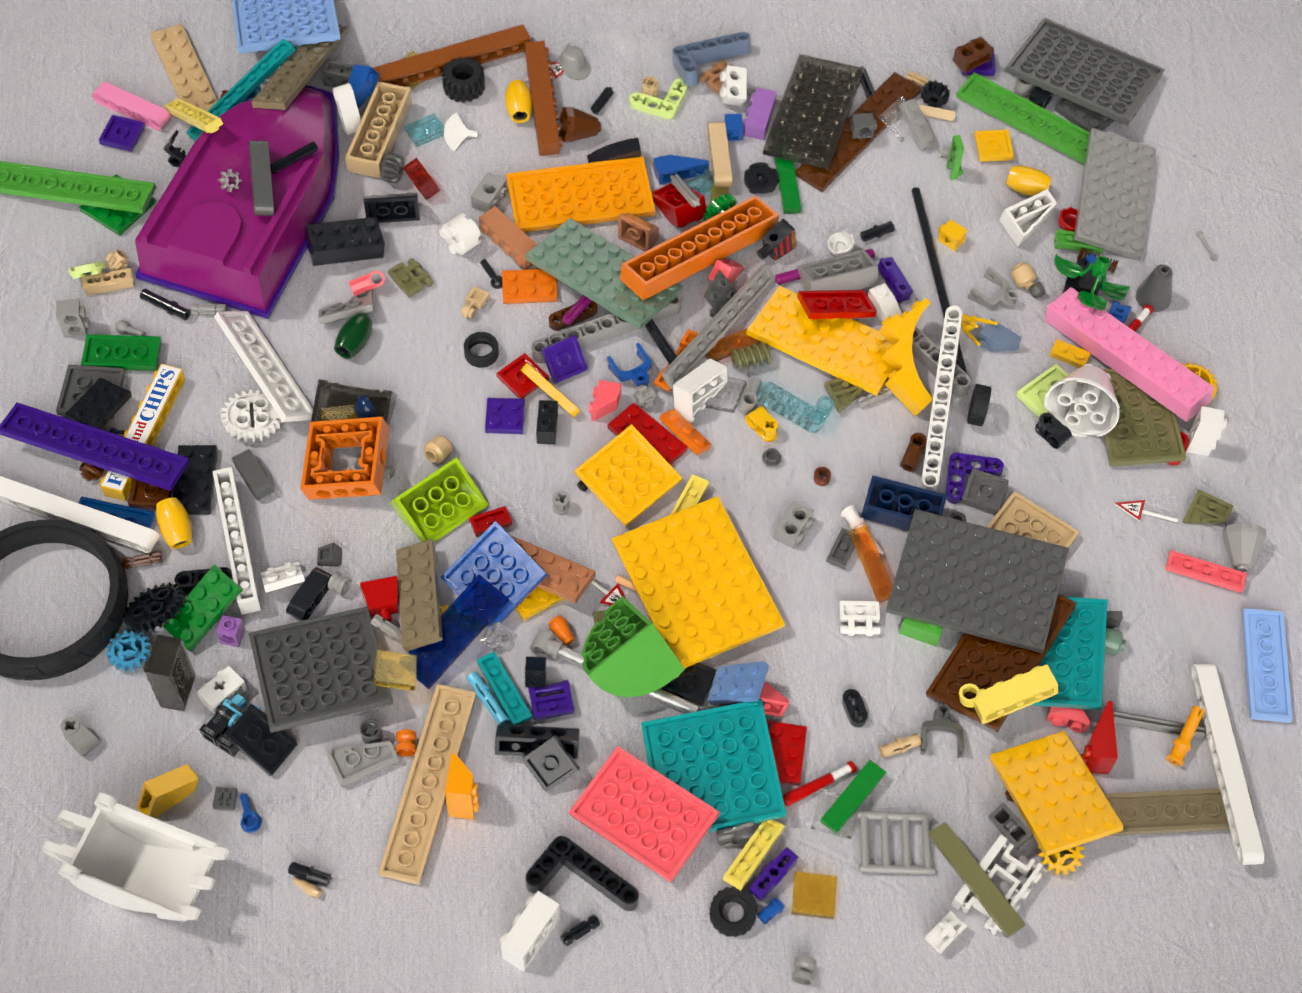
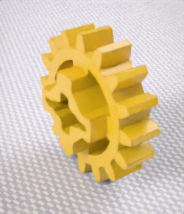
[1037,845,1084,875]

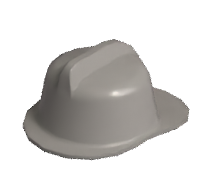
[558,44,590,80]

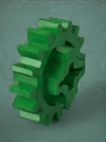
[703,193,737,221]

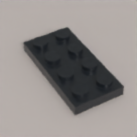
[172,445,218,515]

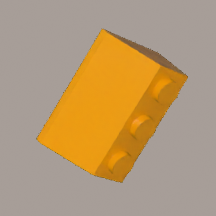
[445,753,480,819]

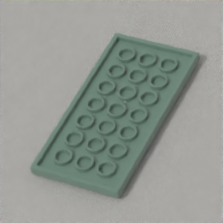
[525,218,684,330]

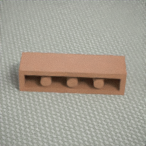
[479,206,537,270]

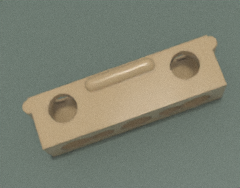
[81,268,134,295]

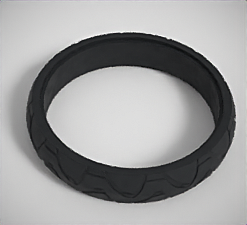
[0,519,128,681]

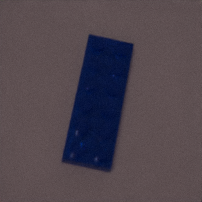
[398,574,509,690]

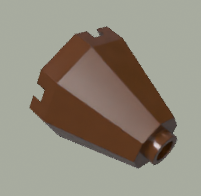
[560,107,601,143]

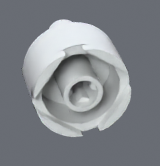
[439,213,481,255]

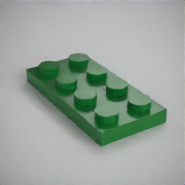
[81,334,162,371]
[162,565,243,652]

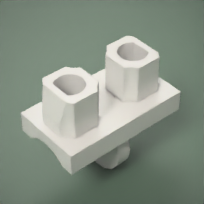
[925,911,967,954]

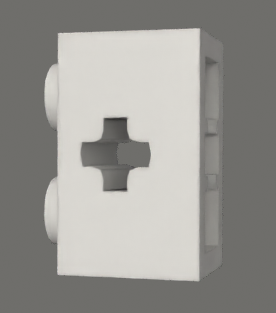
[197,666,247,715]

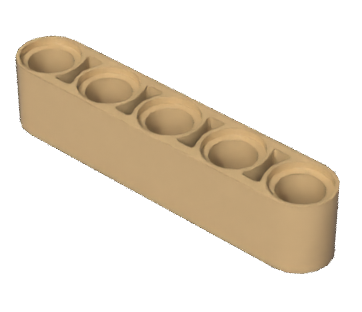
[707,122,732,187]

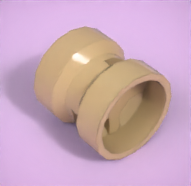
[642,76,659,98]

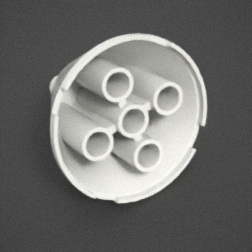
[1044,364,1120,438]

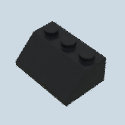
[363,193,420,223]

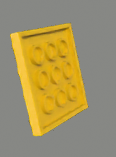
[574,424,682,527]

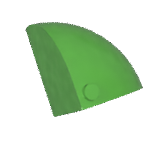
[582,596,685,697]

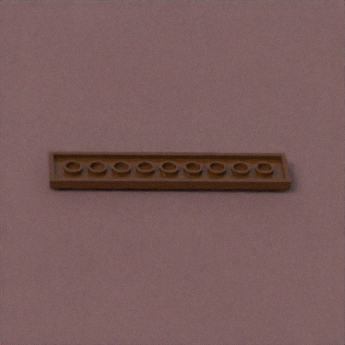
[795,72,922,192]

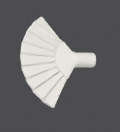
[444,113,477,151]

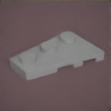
[318,290,374,324]

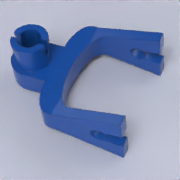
[607,343,652,388]

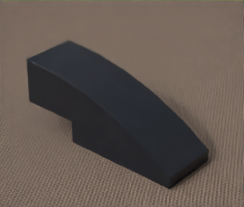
[587,137,641,163]

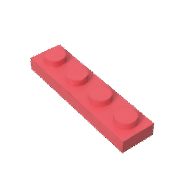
[1165,550,1247,593]

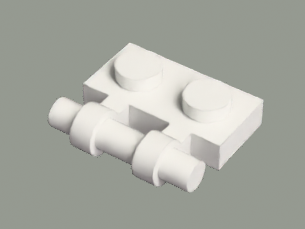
[260,561,305,592]
[839,601,880,636]

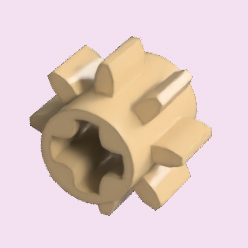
[105,250,129,271]

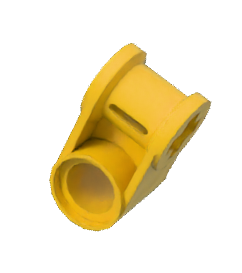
[745,406,778,442]

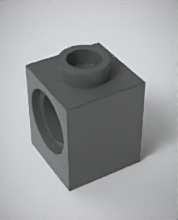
[850,113,877,139]

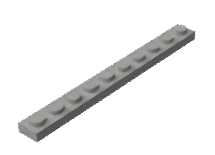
[661,264,775,389]

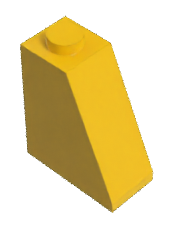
[137,764,199,818]

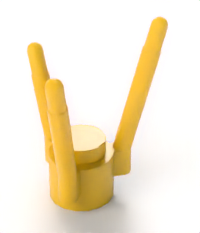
[961,314,998,346]

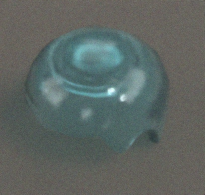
[688,169,714,195]

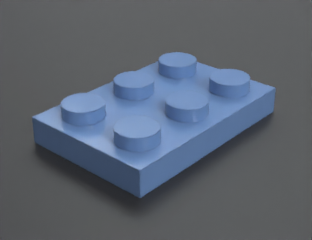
[707,661,769,705]

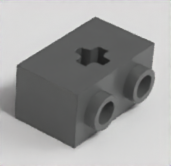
[988,802,1033,850]

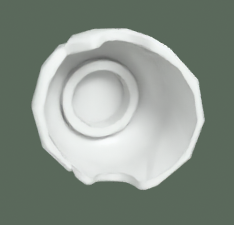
[827,231,854,256]

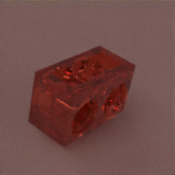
[403,157,440,201]

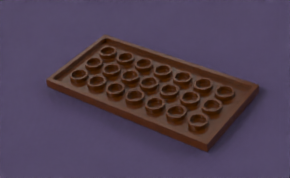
[926,594,1076,732]

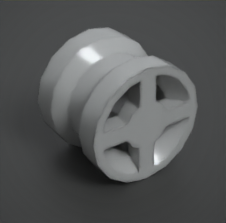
[327,571,352,596]

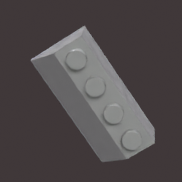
[798,250,878,291]

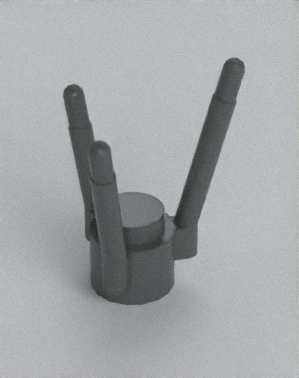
[716,821,754,849]

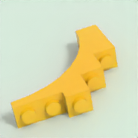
[879,298,933,416]

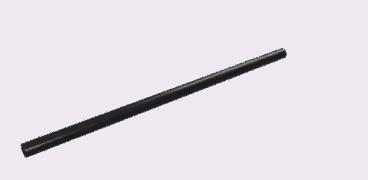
[911,187,967,373]

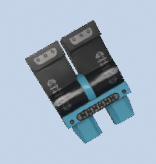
[199,694,262,757]

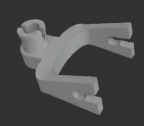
[968,266,1018,309]

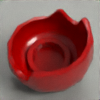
[1057,207,1078,232]

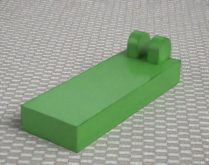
[946,135,964,180]
[1054,229,1104,254]

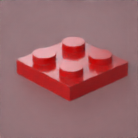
[496,353,549,399]

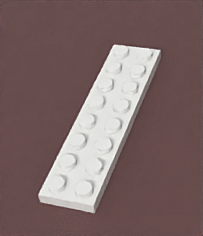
[215,311,317,422]

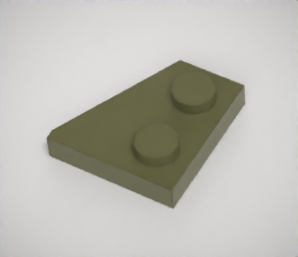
[824,378,865,413]
[1182,489,1234,524]

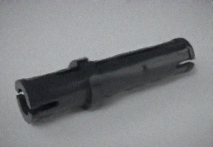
[140,288,191,320]

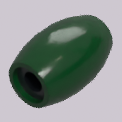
[334,313,373,359]

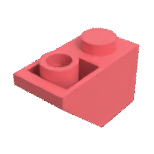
[588,380,621,421]
[1046,706,1090,733]

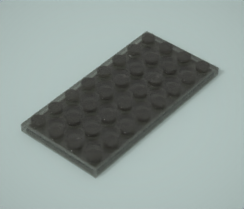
[763,54,864,170]

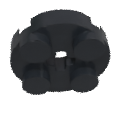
[744,162,779,194]

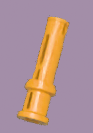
[1165,705,1205,767]

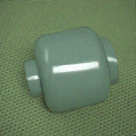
[1105,628,1126,656]

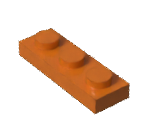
[659,409,712,455]

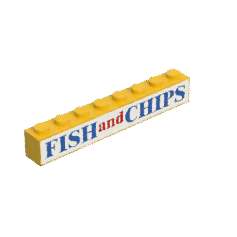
[100,364,185,501]

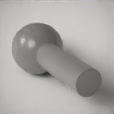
[116,320,146,336]

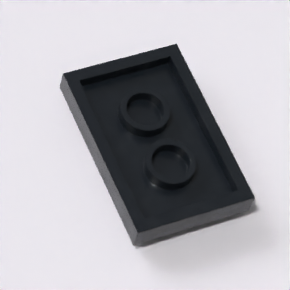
[65,378,132,429]
[223,703,298,776]

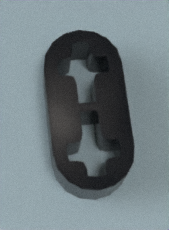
[842,689,868,727]

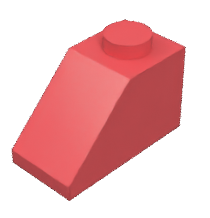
[708,259,745,284]
[759,682,789,717]

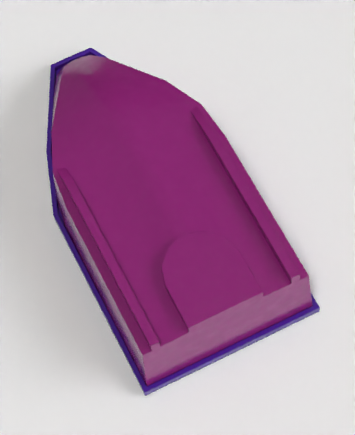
[135,85,340,319]

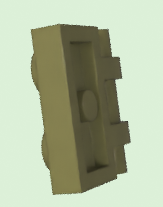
[388,258,434,298]

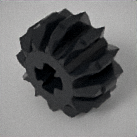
[921,80,950,108]

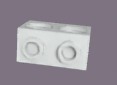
[720,65,747,106]

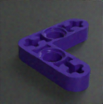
[945,453,1004,504]

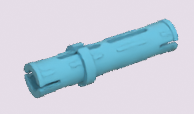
[467,672,510,725]

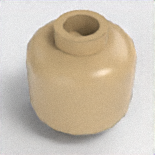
[1010,262,1037,289]
[424,435,452,463]

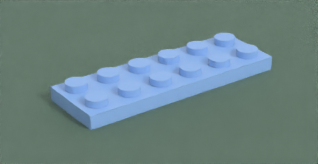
[1242,608,1292,723]

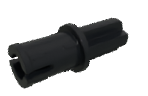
[860,221,895,242]
[288,862,332,887]

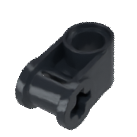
[1035,413,1072,449]

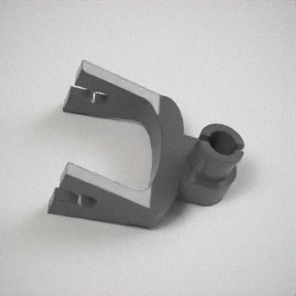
[920,703,964,758]

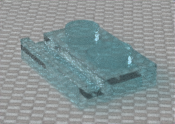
[404,113,444,147]

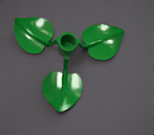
[1054,254,1130,311]

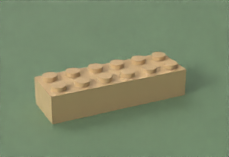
[345,81,412,178]

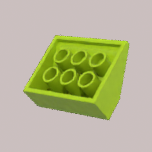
[390,457,489,542]

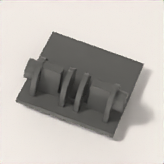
[704,270,737,318]

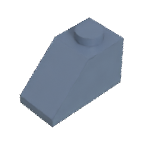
[977,318,1022,352]

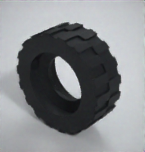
[967,383,992,427]
[709,886,757,937]

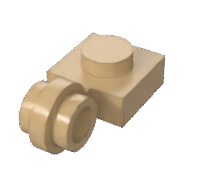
[461,286,490,319]

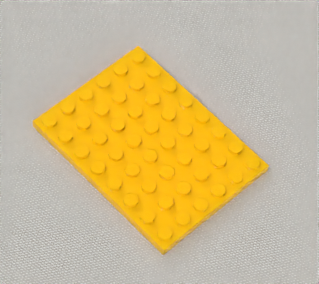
[611,496,785,668]

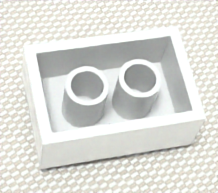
[500,891,560,972]

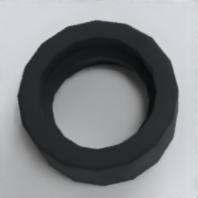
[464,332,499,368]

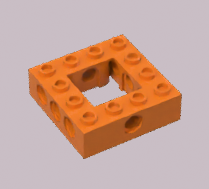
[300,417,390,500]

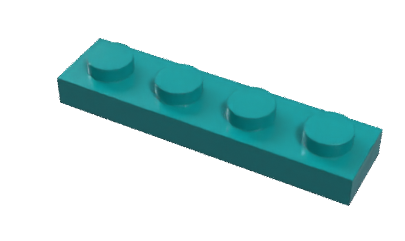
[476,651,532,725]

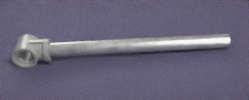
[530,629,700,714]

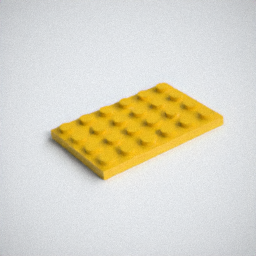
[990,731,1123,856]

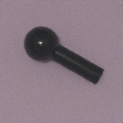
[480,259,503,289]

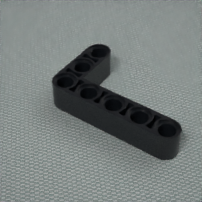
[525,836,639,911]

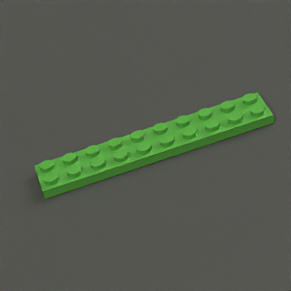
[956,72,1089,165]
[0,161,157,214]

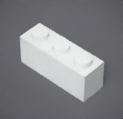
[1186,406,1227,456]

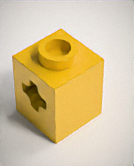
[938,219,967,251]

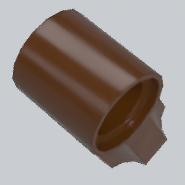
[900,433,927,472]

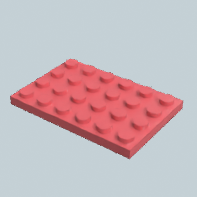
[569,746,720,883]

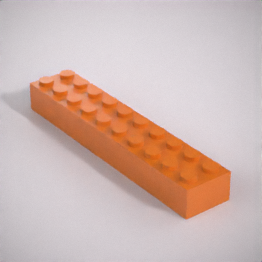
[620,195,779,301]

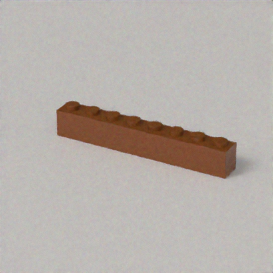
[525,41,563,156]

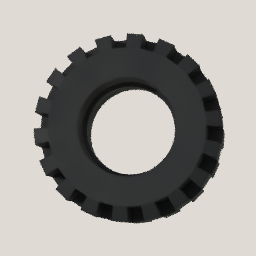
[442,57,485,103]

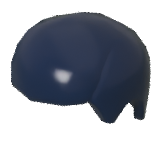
[354,394,378,418]

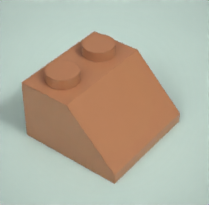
[618,213,660,252]

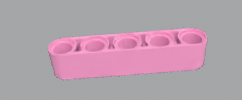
[92,82,171,131]

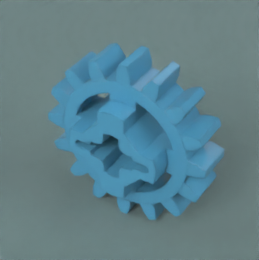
[106,630,152,673]

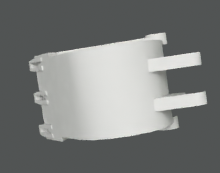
[41,793,229,921]

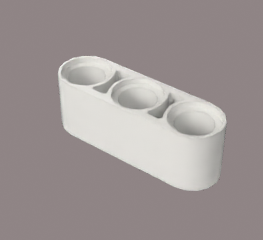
[332,83,361,135]

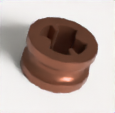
[813,467,831,486]

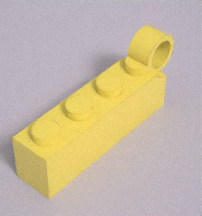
[959,665,1058,724]

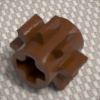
[79,462,104,482]

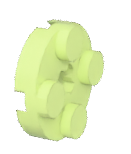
[68,261,106,279]

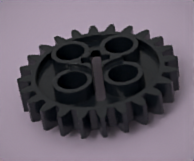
[123,582,186,634]

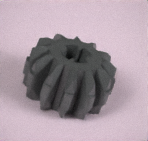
[381,153,405,183]

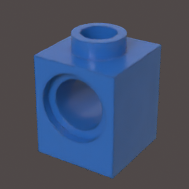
[724,113,743,141]

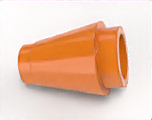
[548,615,575,646]

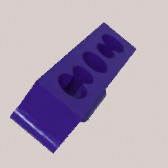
[878,257,913,303]
[749,847,799,902]

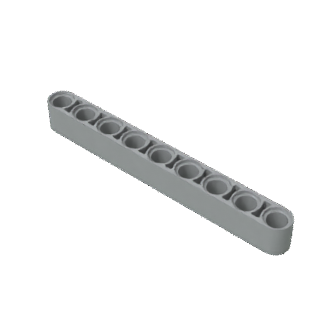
[532,293,681,363]

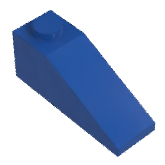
[348,64,380,109]
[653,155,709,185]

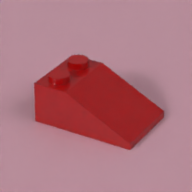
[651,183,707,228]
[1080,701,1118,774]

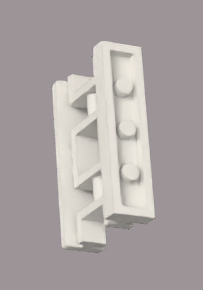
[951,835,1043,935]

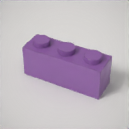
[743,87,777,140]

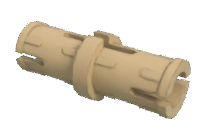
[879,733,922,759]

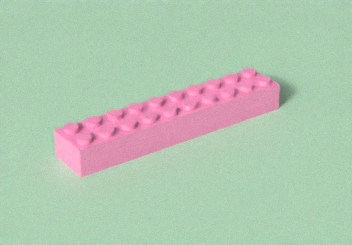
[1045,287,1214,422]

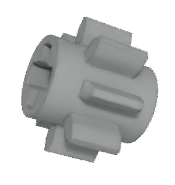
[217,169,242,192]
[633,384,656,408]

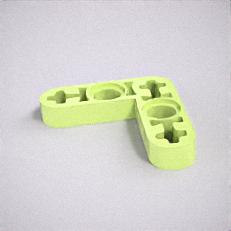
[629,78,688,119]

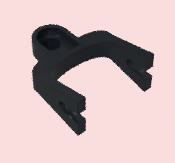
[163,130,186,167]

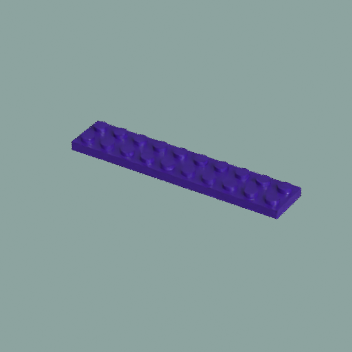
[0,402,189,491]

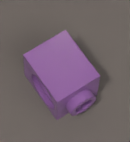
[216,615,245,647]

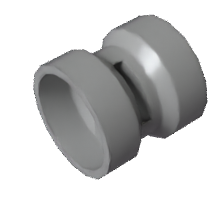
[791,956,816,985]

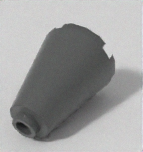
[1136,264,1173,312]

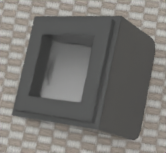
[317,543,342,566]

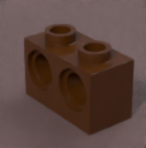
[952,36,994,73]

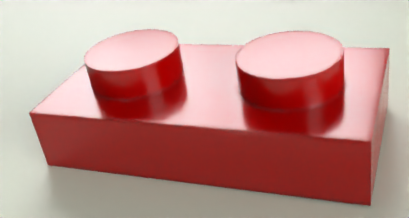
[469,506,512,537]

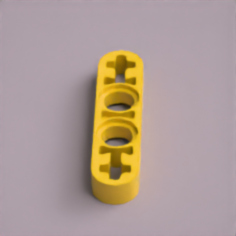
[521,363,581,417]

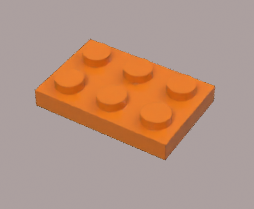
[502,269,557,304]

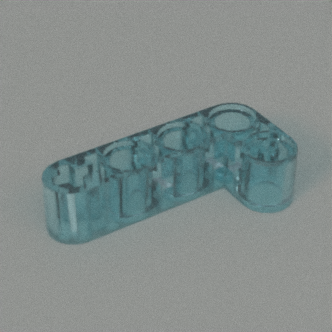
[757,382,834,433]

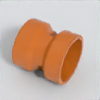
[396,729,417,757]

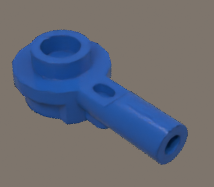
[240,793,262,833]

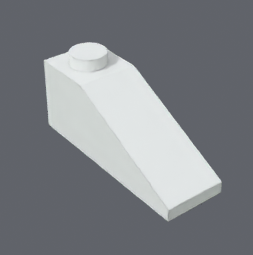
[868,283,902,323]

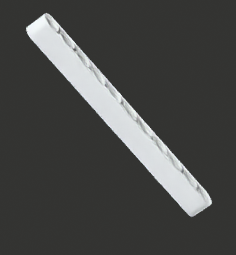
[922,306,962,492]
[0,476,160,553]
[1191,663,1264,865]

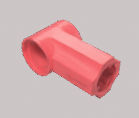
[349,271,385,296]

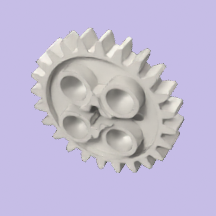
[221,389,283,442]

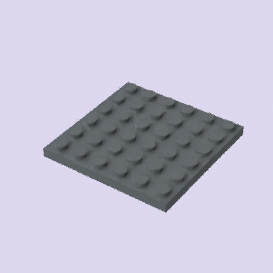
[249,606,393,733]

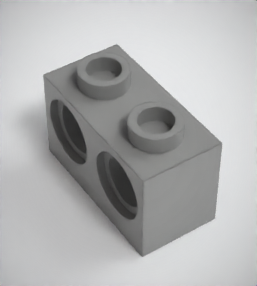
[56,299,90,337]
[773,501,814,549]

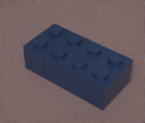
[861,475,947,531]

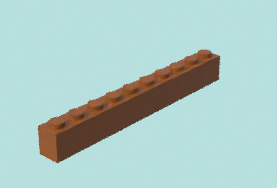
[372,24,531,92]

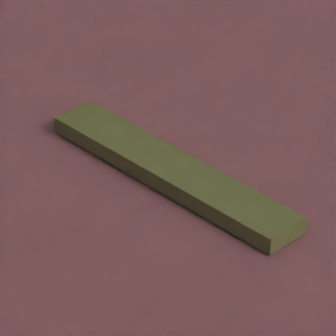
[928,822,1026,938]

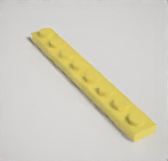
[163,98,223,133]

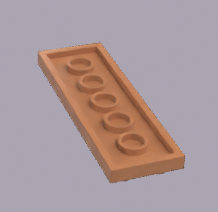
[510,535,596,604]

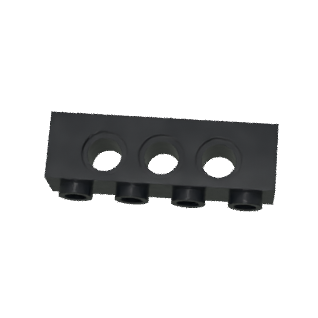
[495,724,580,759]

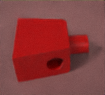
[360,576,399,623]

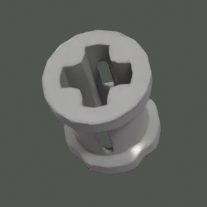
[552,491,570,515]

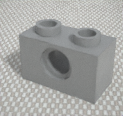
[471,172,508,213]

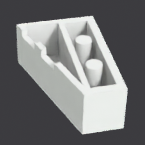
[999,189,1057,247]
[673,359,728,423]

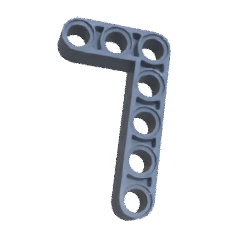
[672,32,751,86]

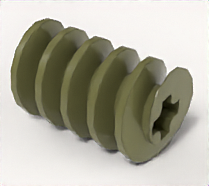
[730,343,771,371]

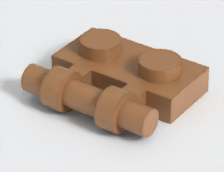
[699,60,735,95]

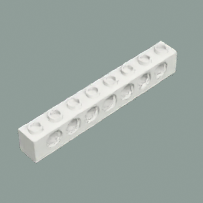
[212,467,261,615]

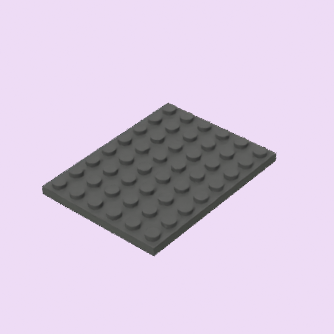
[1005,18,1165,126]
[886,509,1069,653]

